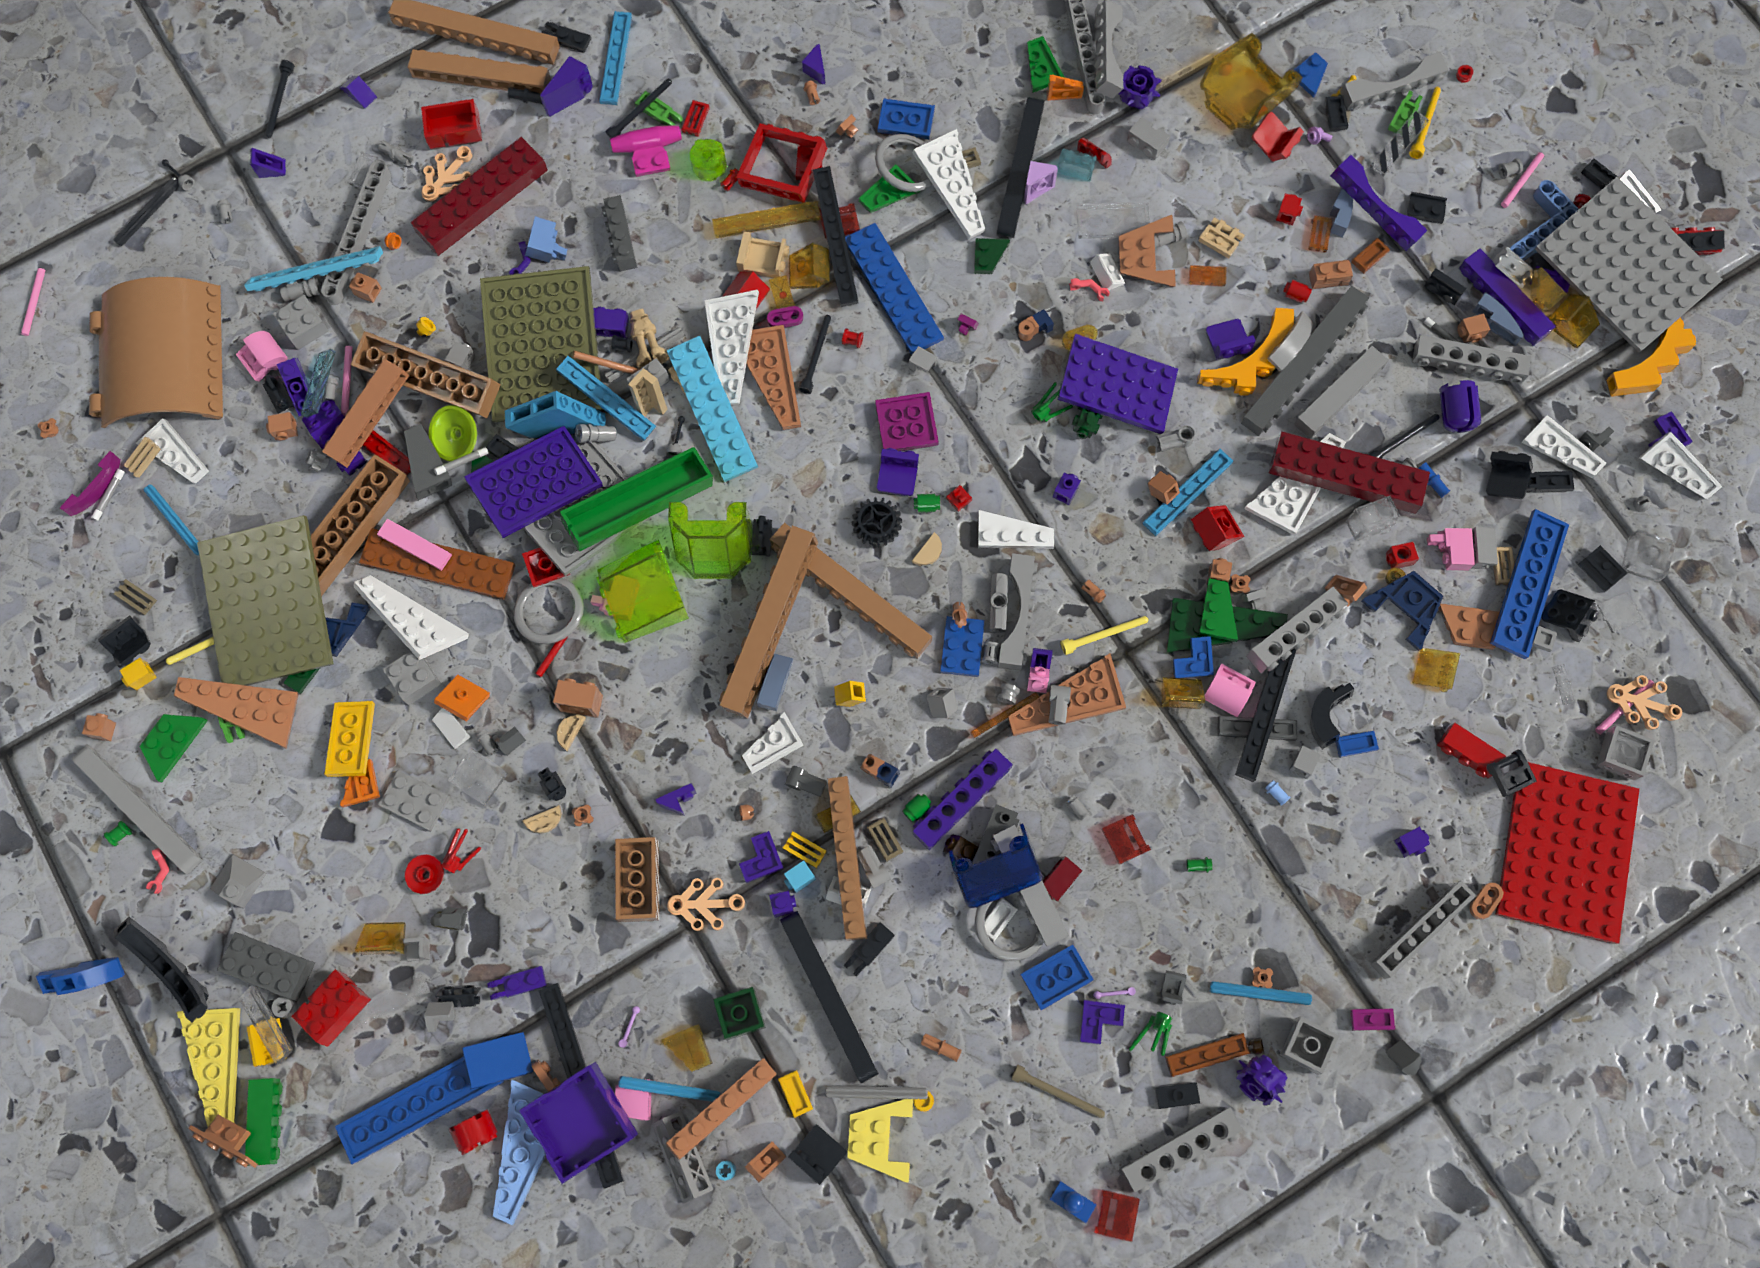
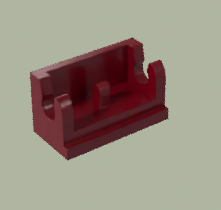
[1042,856,1083,902]

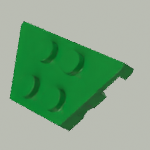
[139,714,208,783]

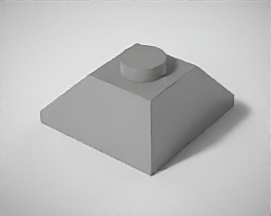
[210,854,266,908]

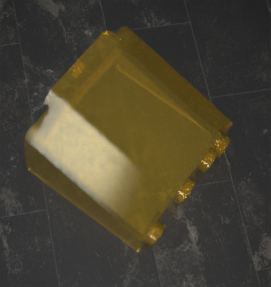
[1200,33,1303,130]

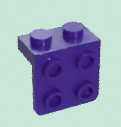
[1206,318,1256,360]
[302,400,345,449]
[877,448,919,496]

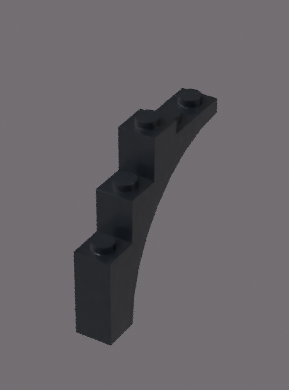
[113,917,209,1023]

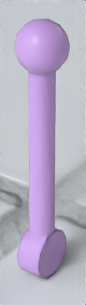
[1093,987,1136,999]
[619,1006,640,1048]

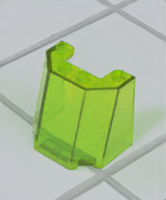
[668,502,752,579]
[596,540,689,643]

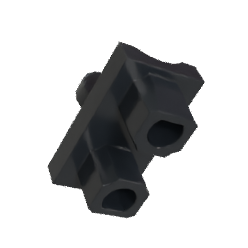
[538,767,566,801]

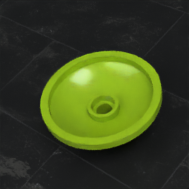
[429,405,477,461]

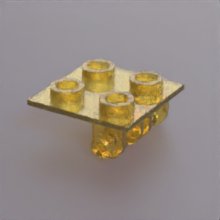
[1412,648,1460,692]

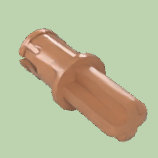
[952,602,967,628]
[921,1034,962,1062]

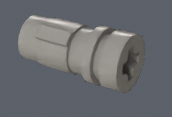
[1154,221,1187,248]
[280,277,322,302]
[575,424,616,443]

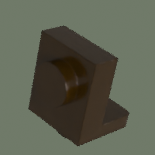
[943,834,979,865]

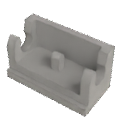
[1493,246,1533,288]
[1471,526,1498,569]

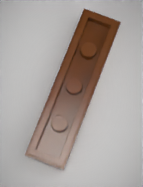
[1165,1033,1250,1077]

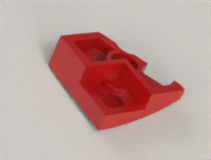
[1077,138,1112,169]

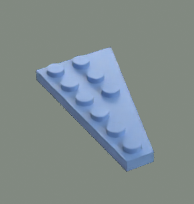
[493,1080,546,1225]

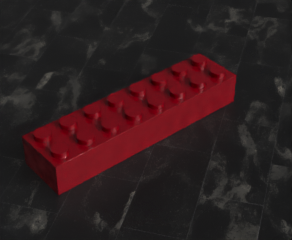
[410,137,548,256]
[1268,431,1430,514]

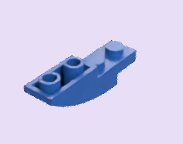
[36,957,125,995]

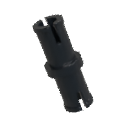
[508,87,543,105]

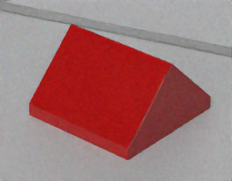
[722,271,770,309]
[522,547,570,588]

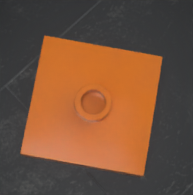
[434,675,490,722]

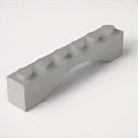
[1095,0,1123,99]
[1340,52,1449,110]
[998,553,1038,671]

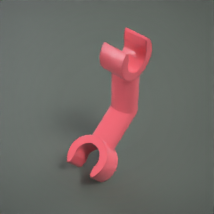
[1069,278,1110,302]
[146,848,169,894]

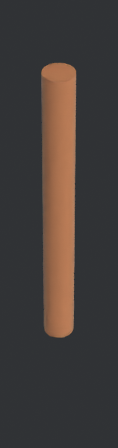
[572,350,640,374]

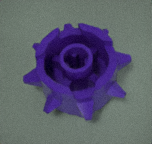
[1118,65,1162,109]
[1236,1055,1288,1106]

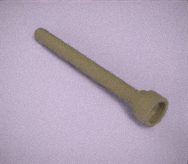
[1011,1064,1105,1118]

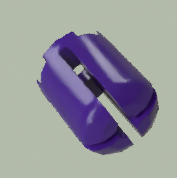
[1439,380,1482,433]

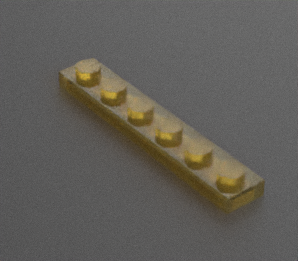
[712,201,821,238]

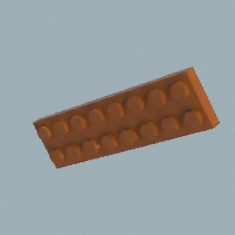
[359,528,515,600]

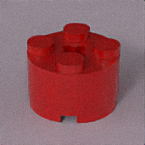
[448,1109,498,1155]

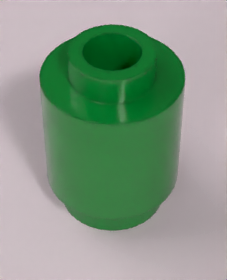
[913,493,940,513]
[902,794,931,823]

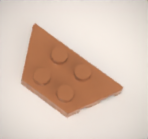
[1438,604,1500,650]

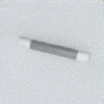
[434,447,488,476]
[91,469,125,521]

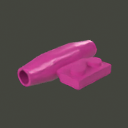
[610,125,682,177]

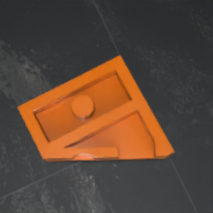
[1047,75,1084,101]
[340,759,380,808]

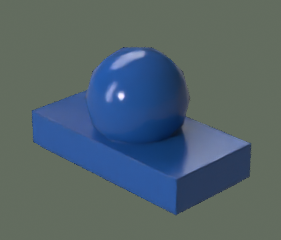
[1049,1181,1097,1223]

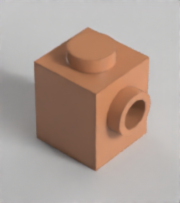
[349,272,382,303]
[1457,313,1490,343]
[266,412,298,440]
[1148,471,1180,505]
[1207,558,1232,582]
[82,713,116,741]

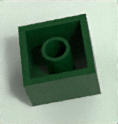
[713,987,766,1040]

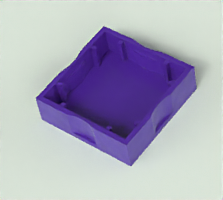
[519,1062,638,1184]

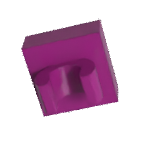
[957,313,979,335]

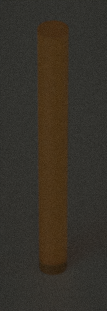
[970,692,1039,738]

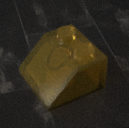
[789,242,830,289]
[1530,267,1567,310]
[1549,294,1600,348]

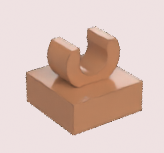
[836,114,858,138]

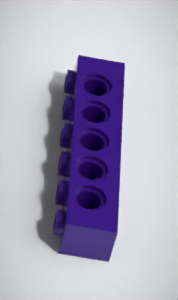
[912,749,1013,851]

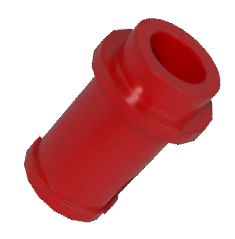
[720,168,739,191]

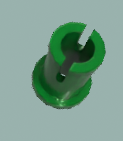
[1187,857,1213,873]

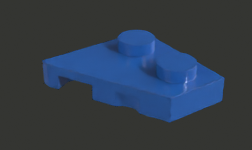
[1290,52,1328,98]

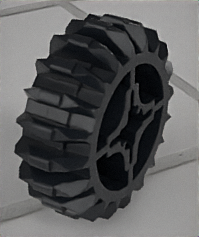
[852,497,902,548]

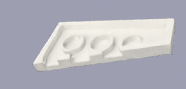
[1521,415,1606,478]
[136,418,209,484]
[1639,432,1722,499]
[978,510,1054,549]

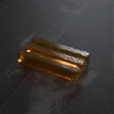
[1308,215,1332,253]

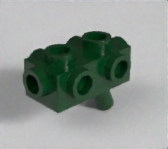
[1072,407,1104,439]

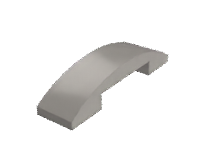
[1267,311,1315,371]

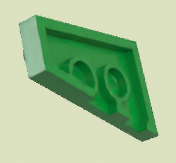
[1027,36,1065,93]
[858,165,920,213]
[1199,578,1238,642]

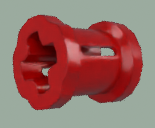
[842,328,864,348]

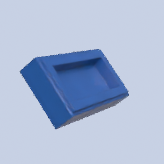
[1335,731,1379,758]

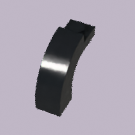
[1310,683,1354,750]

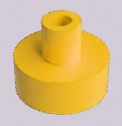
[416,317,436,336]

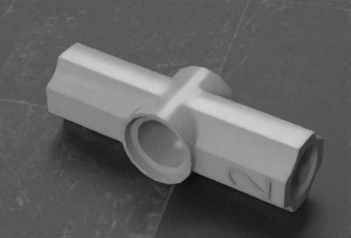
[989,573,1008,633]

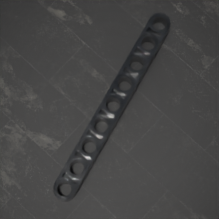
[996,97,1045,238]
[780,911,879,1084]

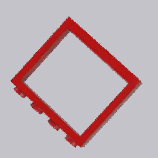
[736,123,827,203]

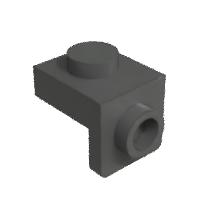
[1579,427,1615,451]
[1161,970,1187,1005]

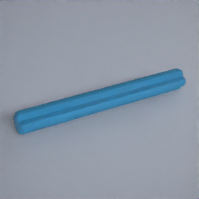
[144,484,199,556]
[1210,981,1312,1005]
[618,1076,720,1102]

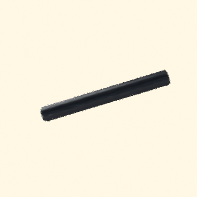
[114,178,180,246]

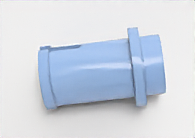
[1265,780,1291,806]

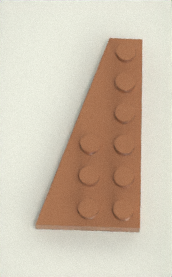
[746,325,801,430]
[1008,653,1126,736]
[174,677,299,749]

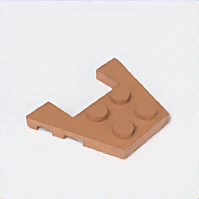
[1118,215,1176,287]

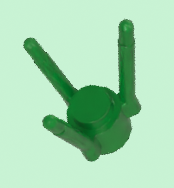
[1031,382,1073,422]
[1129,1012,1172,1056]

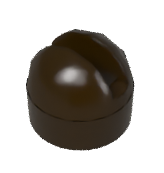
[1248,1038,1264,1055]

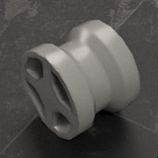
[997,683,1020,705]
[272,997,297,1018]

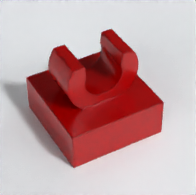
[946,485,972,512]

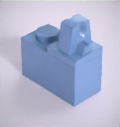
[525,216,568,263]

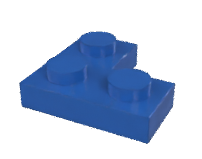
[1172,636,1214,678]

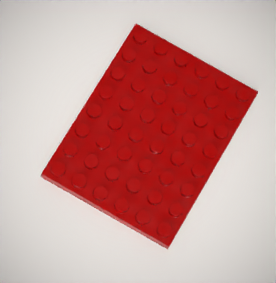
[1495,762,1640,944]

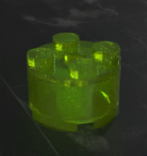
[690,139,727,182]

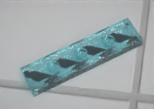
[301,349,336,417]

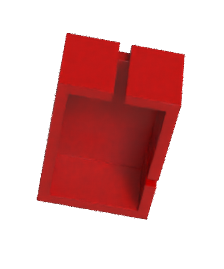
[421,99,482,149]
[291,969,371,1047]

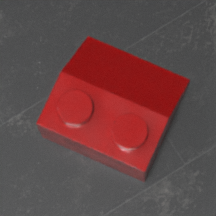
[1191,505,1245,551]

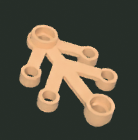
[422,146,472,201]
[1607,675,1682,730]
[667,878,745,931]

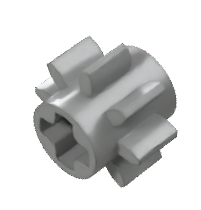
[305,448,329,472]

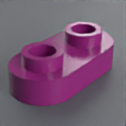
[767,306,804,328]

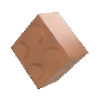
[553,678,603,718]

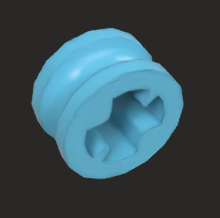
[716,1161,736,1181]

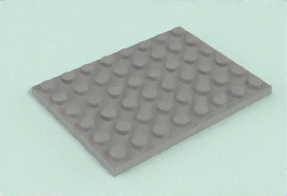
[1535,176,1723,353]

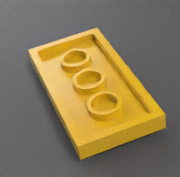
[324,701,375,777]

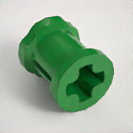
[104,821,133,846]

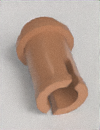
[804,81,820,105]
[1081,579,1107,603]

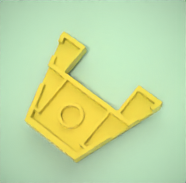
[847,1099,913,1182]

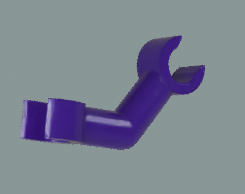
[509,241,531,275]

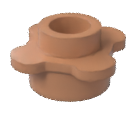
[38,418,59,438]
[1231,574,1250,594]
[572,805,594,826]
[1252,967,1273,988]

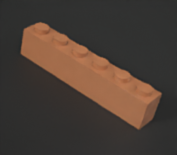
[322,359,409,468]
[665,1058,777,1161]

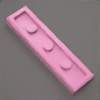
[377,519,452,571]

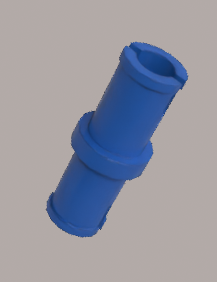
[1418,462,1451,498]

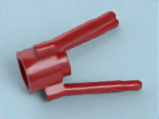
[442,828,481,874]

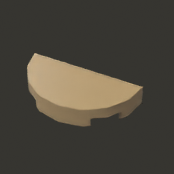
[912,532,942,566]
[556,714,586,751]
[522,806,561,834]

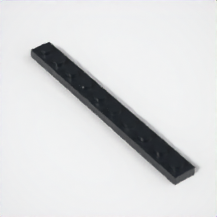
[538,983,624,1189]

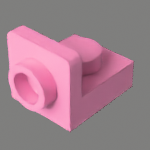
[1027,667,1049,693]

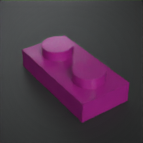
[1350,1009,1395,1031]

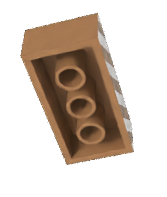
[615,837,659,922]

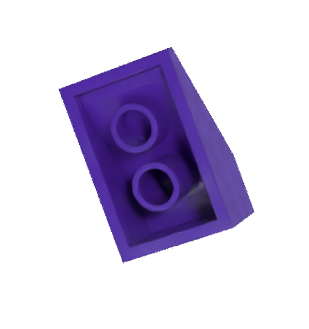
[540,56,593,117]

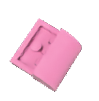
[236,331,288,382]
[1203,663,1256,717]

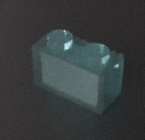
[1057,148,1097,182]

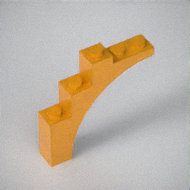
[1197,308,1294,396]
[1606,317,1696,397]

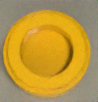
[913,1091,934,1112]

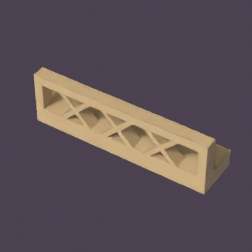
[628,368,668,417]

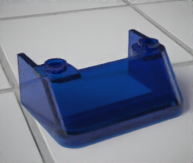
[949,823,1043,908]

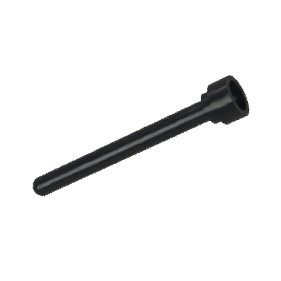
[265,60,295,138]
[605,78,672,138]
[798,315,831,394]
[1366,414,1440,459]

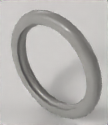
[875,134,932,192]
[513,578,584,644]
[975,884,1043,961]

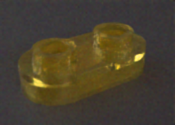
[1062,325,1098,350]

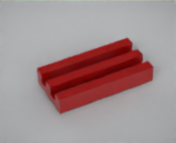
[681,100,710,137]

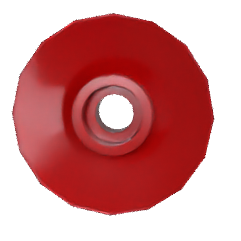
[405,854,444,894]

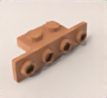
[188,1114,258,1168]

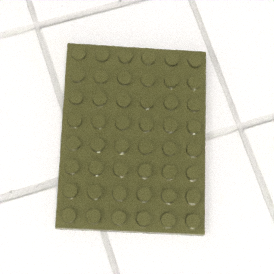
[480,266,603,423]
[197,515,334,686]

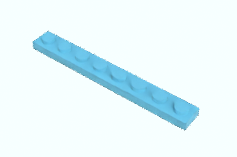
[244,246,383,292]

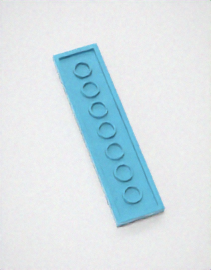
[666,336,758,482]

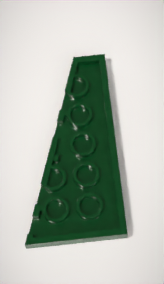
[1166,598,1288,654]

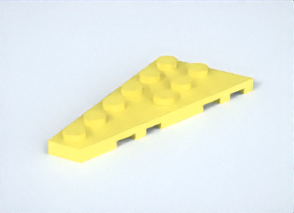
[176,1008,240,1127]

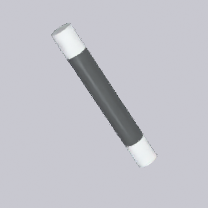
[1424,317,1460,342]

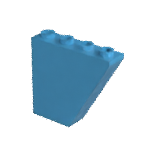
[505,391,606,438]

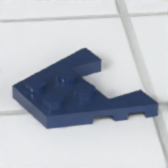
[1361,571,1443,651]
[325,603,370,657]

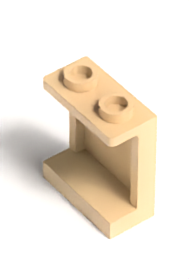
[736,231,789,279]

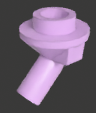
[1307,127,1332,145]

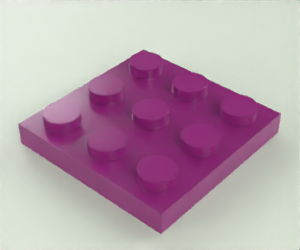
[875,392,939,451]

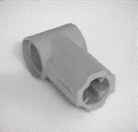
[1156,425,1195,452]
[1049,685,1071,725]
[857,846,891,889]

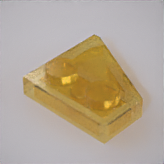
[661,1025,713,1072]

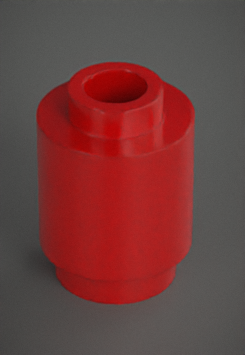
[1283,279,1312,303]

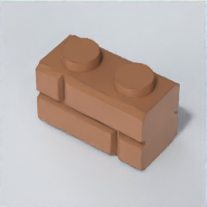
[1309,260,1353,289]

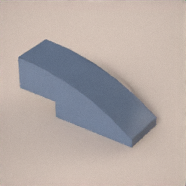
[1330,188,1353,238]
[1472,293,1524,346]
[757,654,793,711]

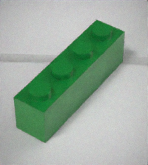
[245,1078,283,1166]

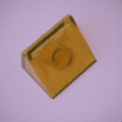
[1161,677,1205,709]
[355,922,406,955]

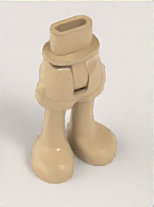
[630,309,669,369]

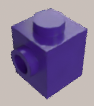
[1053,472,1081,505]
[1394,827,1430,858]
[769,891,797,918]

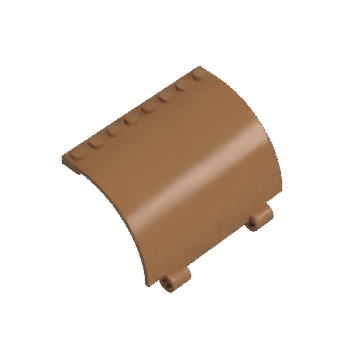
[89,277,223,428]

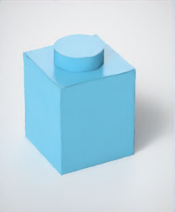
[784,860,816,893]

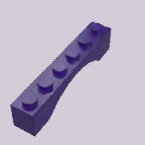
[1330,155,1428,251]

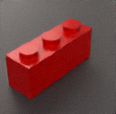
[1437,723,1506,779]

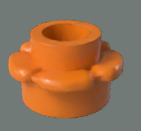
[385,232,401,250]

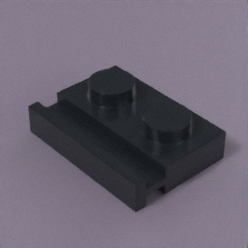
[1407,192,1447,224]
[1424,268,1467,306]
[1577,545,1628,592]

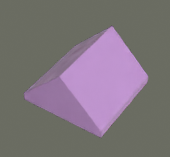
[1024,161,1058,204]

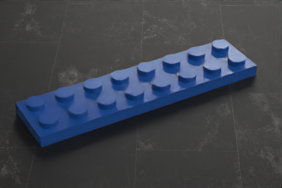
[845,223,944,355]
[1490,509,1569,659]
[335,1057,504,1165]

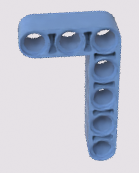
[1510,180,1579,261]

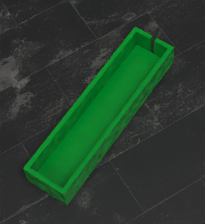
[560,447,713,552]

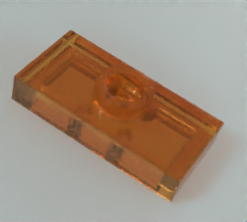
[1189,265,1226,286]

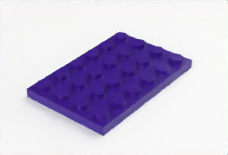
[1057,334,1178,434]
[464,426,603,539]

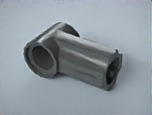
[785,766,827,797]

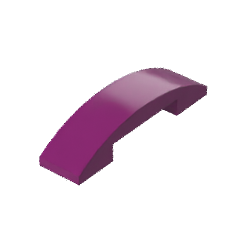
[60,451,121,516]

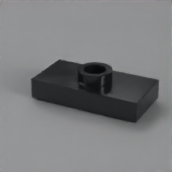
[1324,96,1349,131]
[1581,158,1617,189]
[1155,1082,1200,1109]

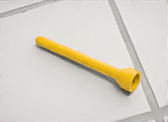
[1409,87,1441,159]

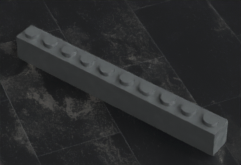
[1241,285,1369,436]

